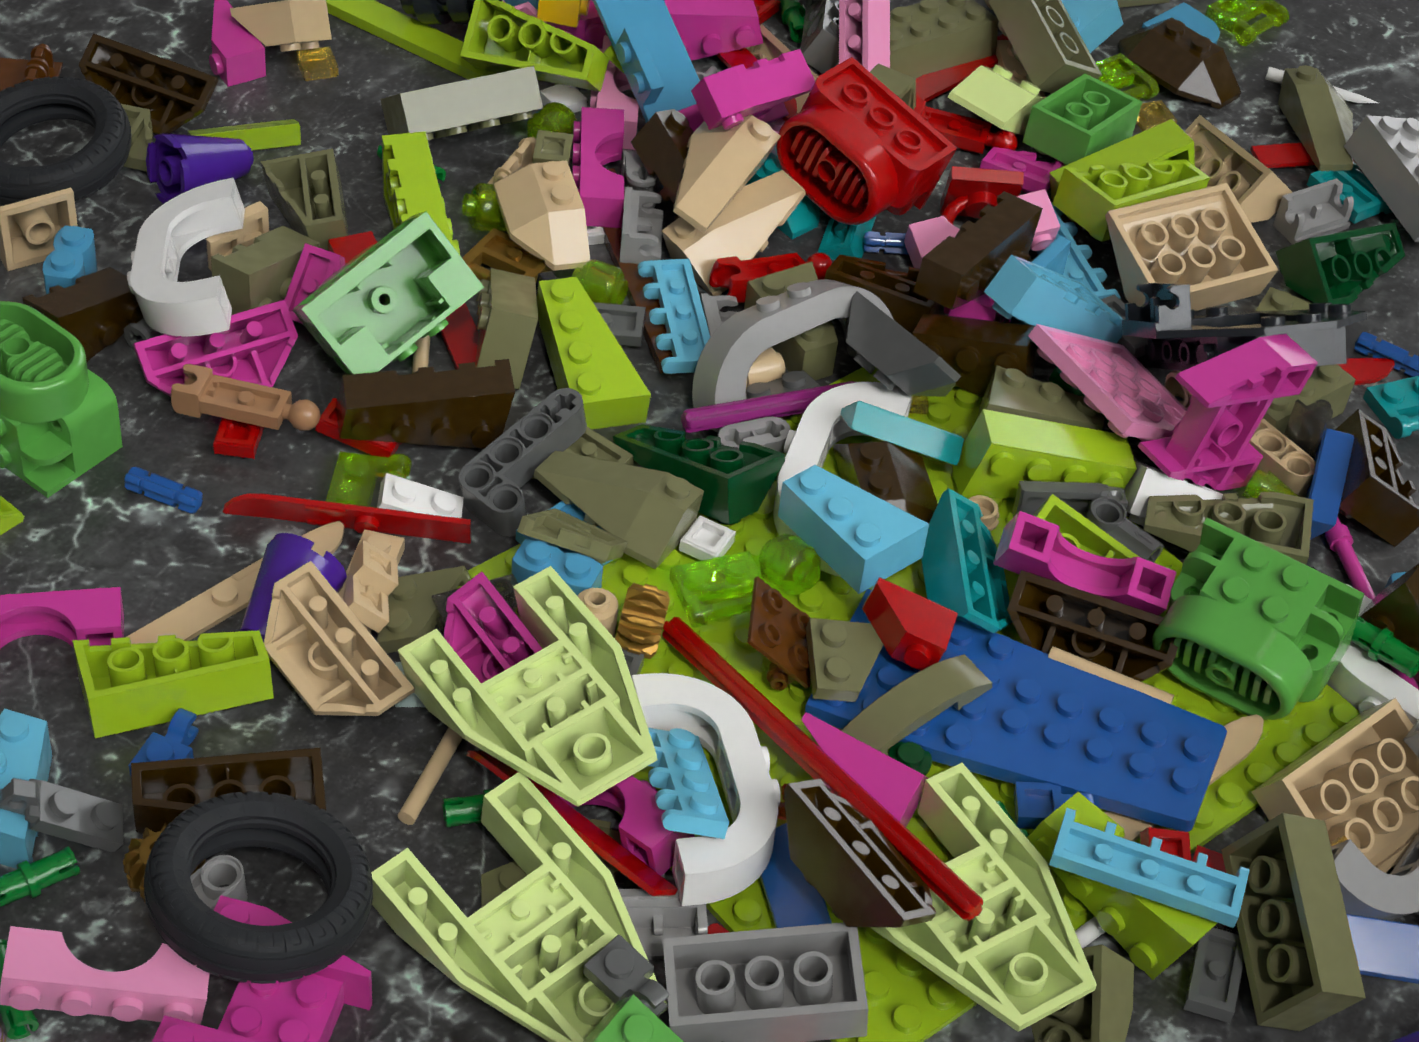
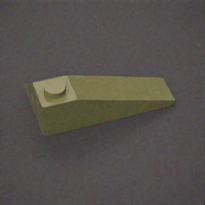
[1278,65,1353,171]
[533,451,704,569]
[1144,492,1314,565]
[1031,944,1134,1042]

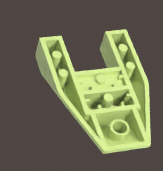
[398,566,658,807]
[870,763,1097,1032]
[371,772,667,1042]

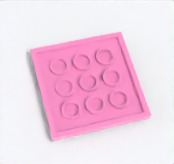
[1028,324,1187,441]

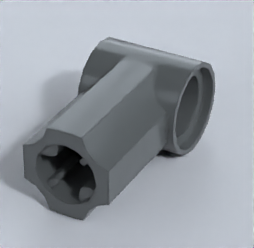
[1086,497,1164,563]

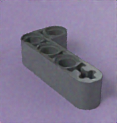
[458,388,587,537]

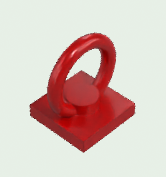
[940,166,1024,225]

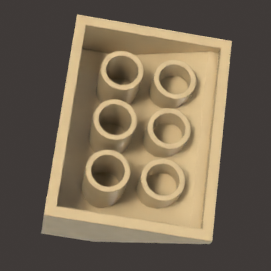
[1105,183,1278,311]
[1252,698,1419,873]

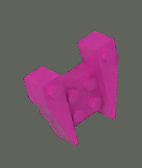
[678,49,815,132]
[1138,334,1318,491]
[152,895,372,1042]

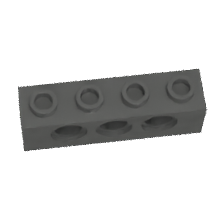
[800,0,839,73]

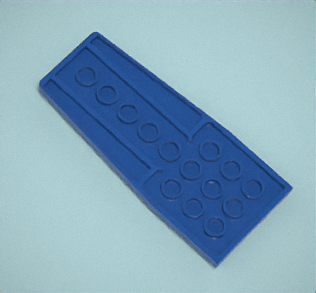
[805,589,1227,832]

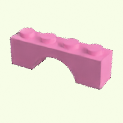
[590,35,639,150]
[904,189,1060,269]
[0,926,210,1025]

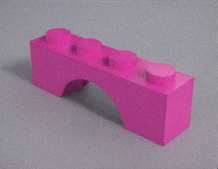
[572,107,624,228]
[993,511,1176,616]
[0,587,124,649]
[554,775,695,876]

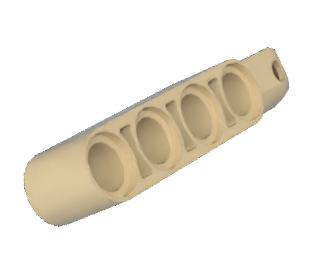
[1165,370,1316,498]

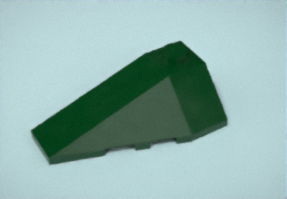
[1275,222,1405,304]
[613,424,785,525]

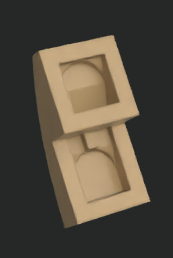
[206,201,269,271]
[344,540,398,633]

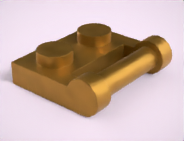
[462,228,553,283]

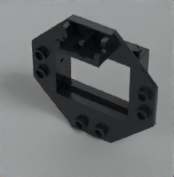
[1122,282,1367,371]

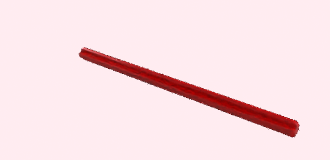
[662,617,984,921]

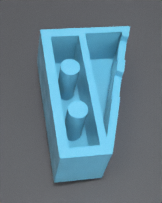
[778,465,929,594]
[0,708,52,869]

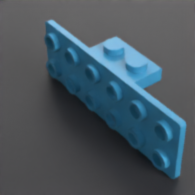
[592,0,700,123]

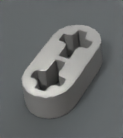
[718,416,790,453]

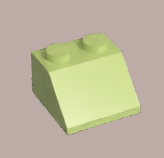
[947,64,1045,136]

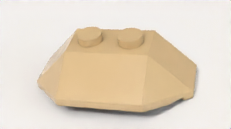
[493,160,591,271]
[264,561,415,716]

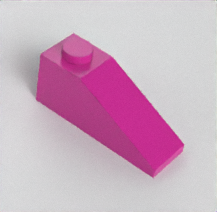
[209,0,266,87]
[801,712,928,827]

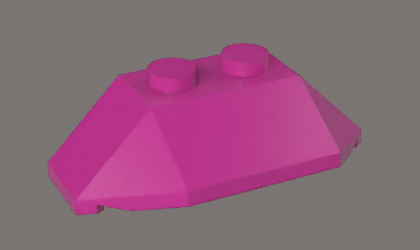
[133,300,298,397]
[444,571,543,683]

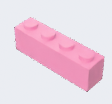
[839,0,890,72]

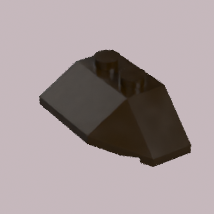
[1118,18,1241,109]
[78,33,219,135]
[833,441,938,524]
[1007,570,1178,682]
[784,779,936,927]

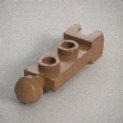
[171,364,321,431]

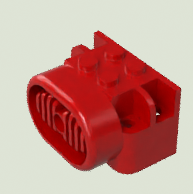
[776,57,957,225]

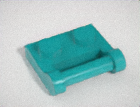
[1307,161,1392,224]
[1363,376,1419,439]

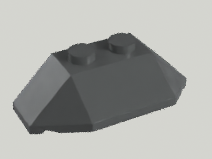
[846,291,961,397]

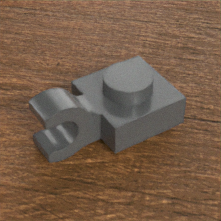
[583,935,669,1017]

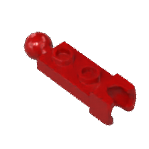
[914,98,1018,154]
[709,252,833,303]

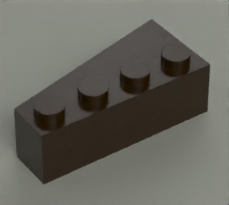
[913,191,1043,310]
[336,359,515,449]
[131,747,326,849]

